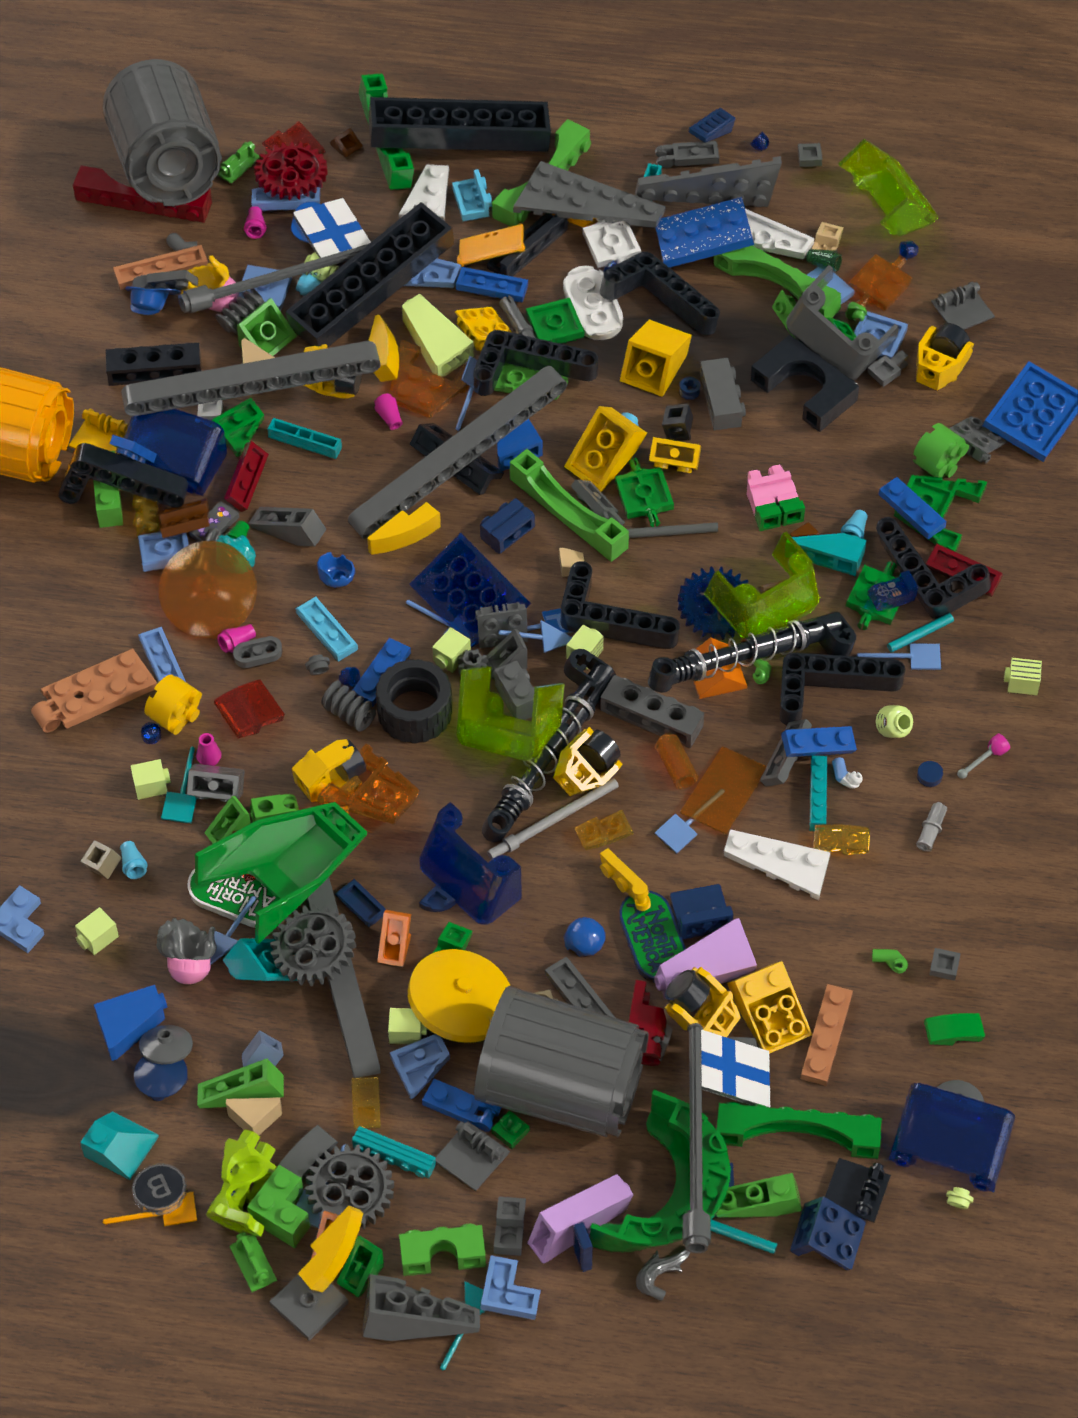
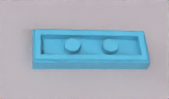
[296,597,358,662]

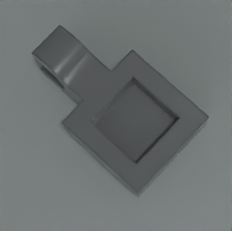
[868,351,909,387]

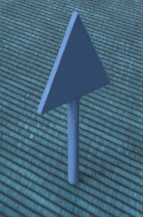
[498,620,572,653]
[210,896,256,965]

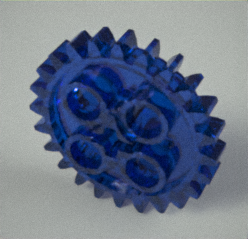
[677,566,757,640]

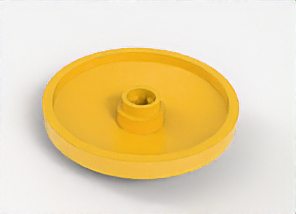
[408,949,510,1043]

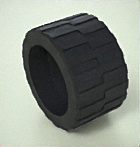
[376,659,452,743]

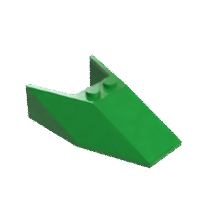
[195,802,367,944]

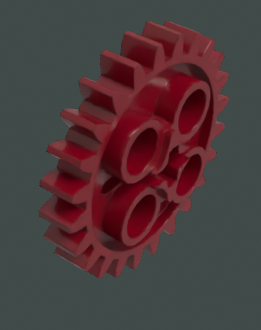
[254,142,328,200]

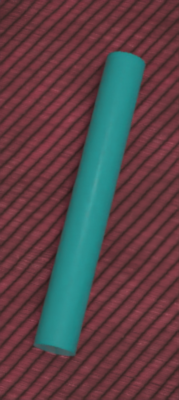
[887,613,954,653]
[711,1220,778,1254]

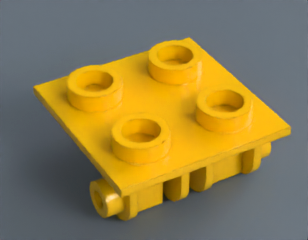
[455,307,511,351]
[69,409,133,453]

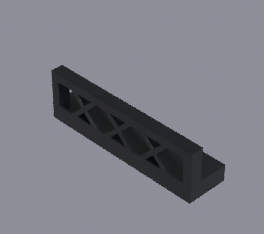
[487,213,568,277]
[409,423,504,495]

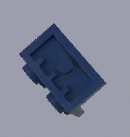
[670,884,733,940]
[790,1196,866,1270]

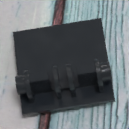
[825,1158,891,1223]

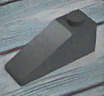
[248,507,326,546]

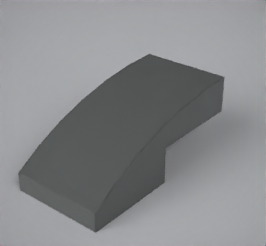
[278,1125,338,1181]
[494,1197,526,1256]

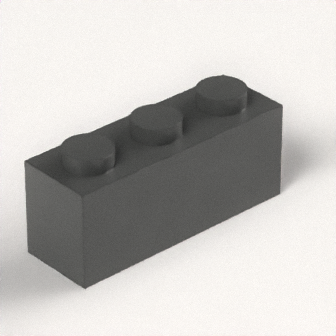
[700,358,746,430]

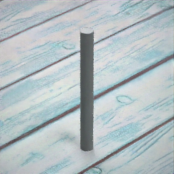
[627,522,718,538]

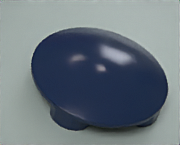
[134,1057,188,1101]

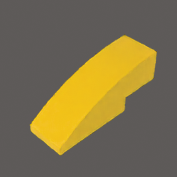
[369,315,399,382]
[367,502,441,555]
[298,1206,363,1292]

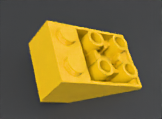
[727,961,813,1054]

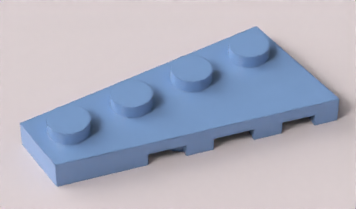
[404,259,461,288]

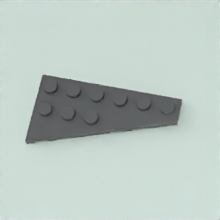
[635,156,782,207]
[513,161,665,228]

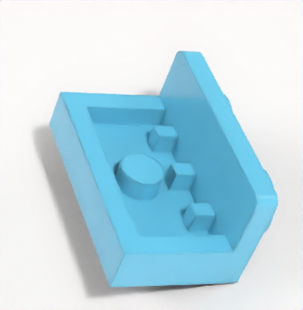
[452,169,492,221]

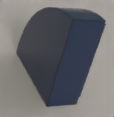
[419,886,456,912]

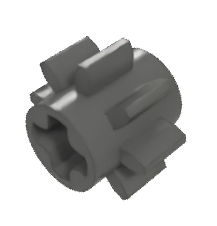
[458,649,487,680]

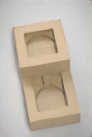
[808,222,844,266]

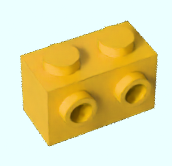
[649,437,701,473]

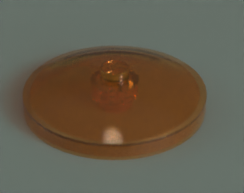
[159,541,257,638]

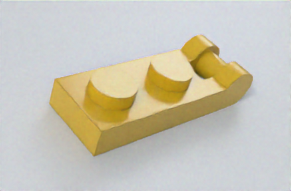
[600,848,651,911]

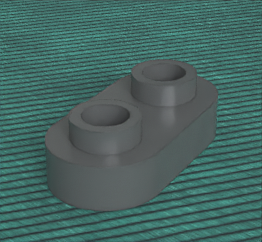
[233,636,283,668]

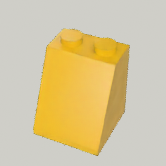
[620,320,692,397]

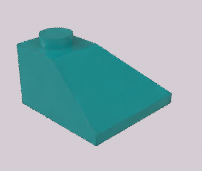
[223,938,298,981]
[80,1111,159,1180]

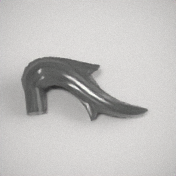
[636,1248,691,1301]

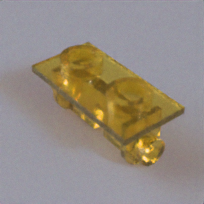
[132,494,159,538]

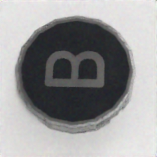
[132,1164,187,1215]

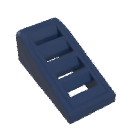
[688,108,735,143]

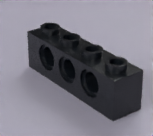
[106,342,202,386]

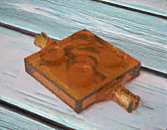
[849,254,913,311]

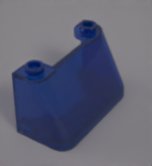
[118,409,227,496]
[419,802,522,925]
[889,1083,1015,1192]

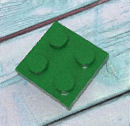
[526,298,584,343]

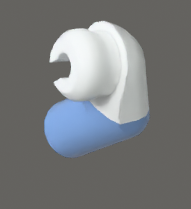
[832,758,863,789]

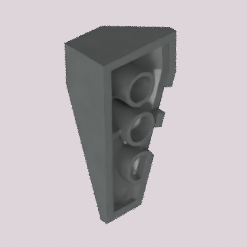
[363,1274,480,1341]

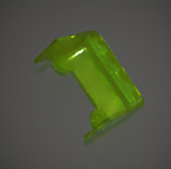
[838,139,939,236]
[704,531,820,639]
[457,666,564,761]

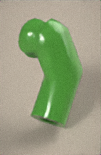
[845,302,867,322]
[752,659,772,684]
[872,949,908,973]

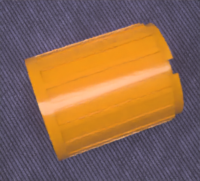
[0,367,74,483]

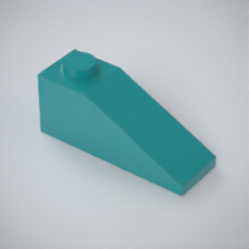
[786,533,866,576]

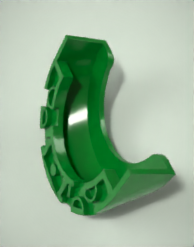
[590,1090,731,1252]

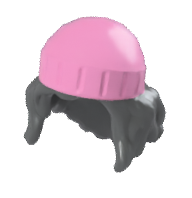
[156,918,216,984]

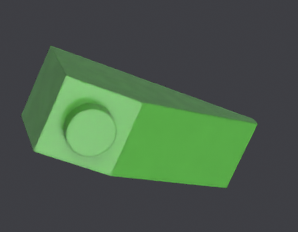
[197,1058,284,1108]

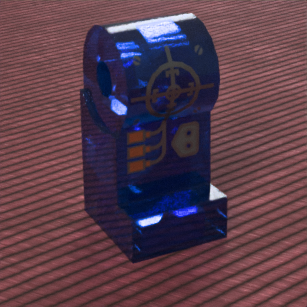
[867,570,919,611]

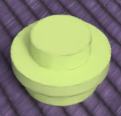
[946,1187,974,1209]

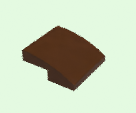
[159,498,210,538]

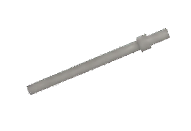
[487,778,619,860]

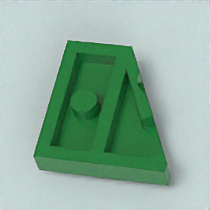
[212,398,264,457]

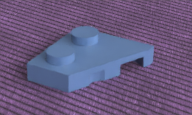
[390,1034,450,1099]

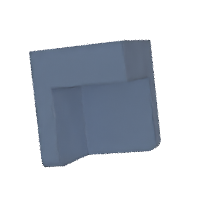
[242,1030,284,1067]

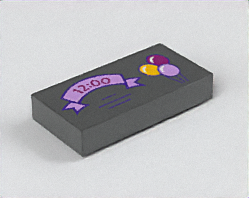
[189,501,240,545]

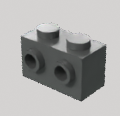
[494,660,541,723]
[187,764,245,802]

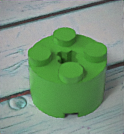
[913,423,969,477]

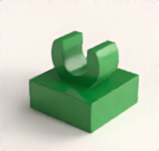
[491,1110,530,1149]

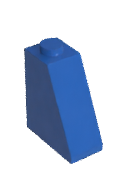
[497,419,543,471]
[94,985,168,1061]

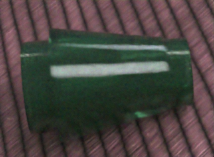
[806,249,842,272]

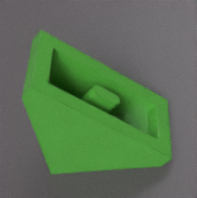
[205,796,251,844]

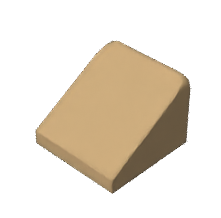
[559,548,584,577]

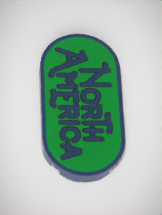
[619,891,686,983]

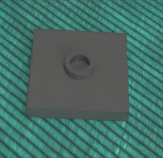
[269,1274,349,1341]

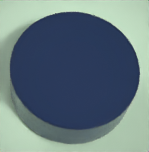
[917,761,943,787]

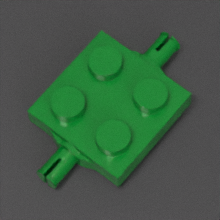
[615,458,674,527]
[845,561,910,630]

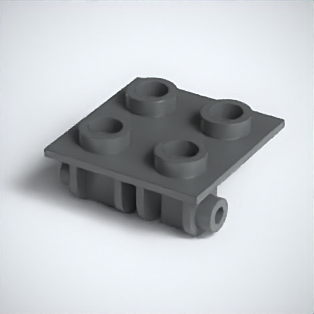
[931,281,995,330]
[949,416,1009,463]
[475,602,528,649]
[436,1121,510,1191]

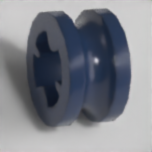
[679,377,701,400]

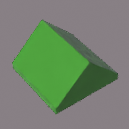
[237,298,297,356]

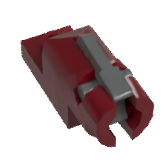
[629,980,673,1066]

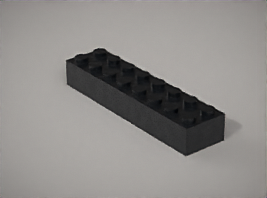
[368,97,551,152]
[286,202,454,347]

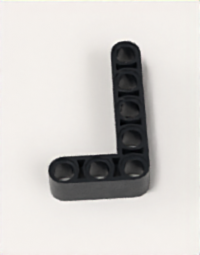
[600,252,720,335]
[473,330,598,396]
[58,443,188,508]
[876,517,992,619]
[560,561,680,649]
[779,653,905,726]

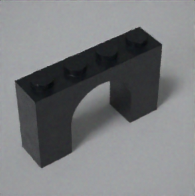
[751,335,859,432]

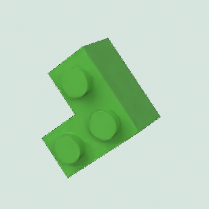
[247,1165,310,1248]

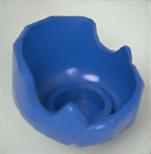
[317,552,355,587]
[563,917,606,956]

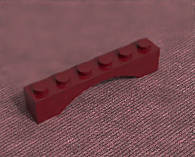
[73,165,212,223]

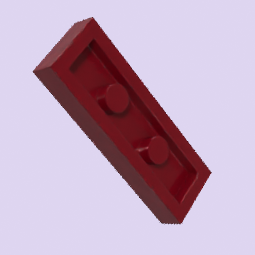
[224,441,269,512]
[926,544,1003,597]

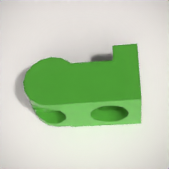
[250,794,299,823]

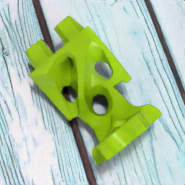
[206,1129,276,1237]

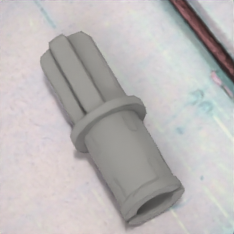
[916,802,947,852]

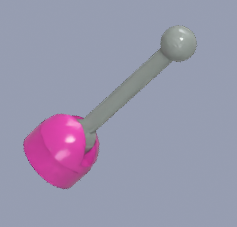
[957,733,1010,779]

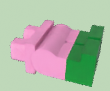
[747,464,805,531]

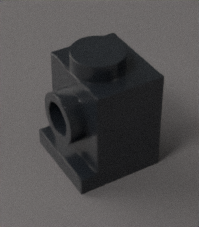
[662,403,694,441]

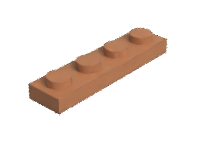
[113,245,208,290]
[801,984,853,1086]

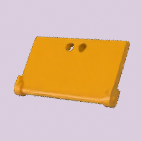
[457,224,525,267]

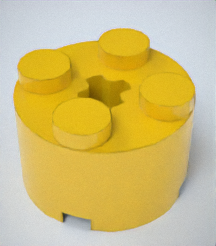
[145,675,202,735]

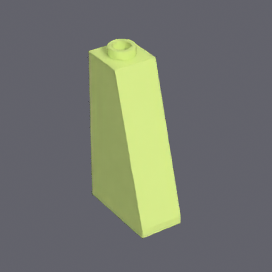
[402,294,474,381]

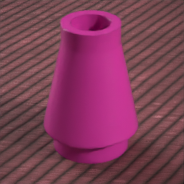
[244,206,266,239]
[374,394,403,430]
[217,624,256,653]
[196,733,221,766]

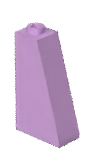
[654,918,757,999]
[528,1174,633,1264]

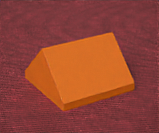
[693,637,747,699]

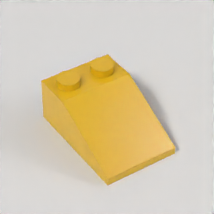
[564,406,647,492]

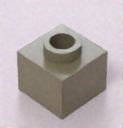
[80,840,122,879]

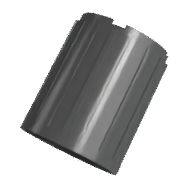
[103,59,222,206]
[474,986,649,1137]

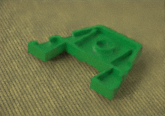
[894,475,987,552]

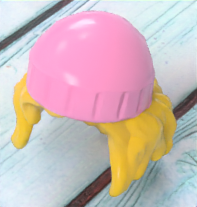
[180,255,239,312]

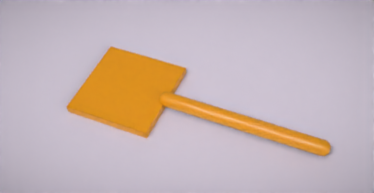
[103,1192,197,1226]

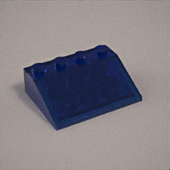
[409,533,531,648]

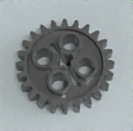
[270,904,357,986]
[305,1144,394,1229]

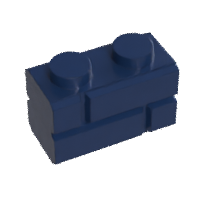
[480,499,535,554]

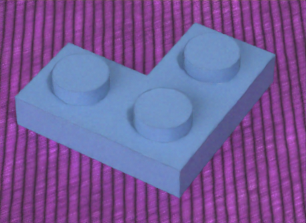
[0,885,45,953]
[480,1256,541,1320]

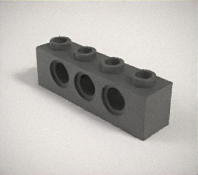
[601,675,704,749]

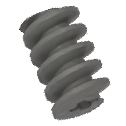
[215,288,264,335]
[321,680,376,732]

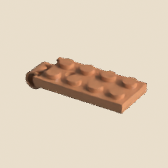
[31,649,157,733]

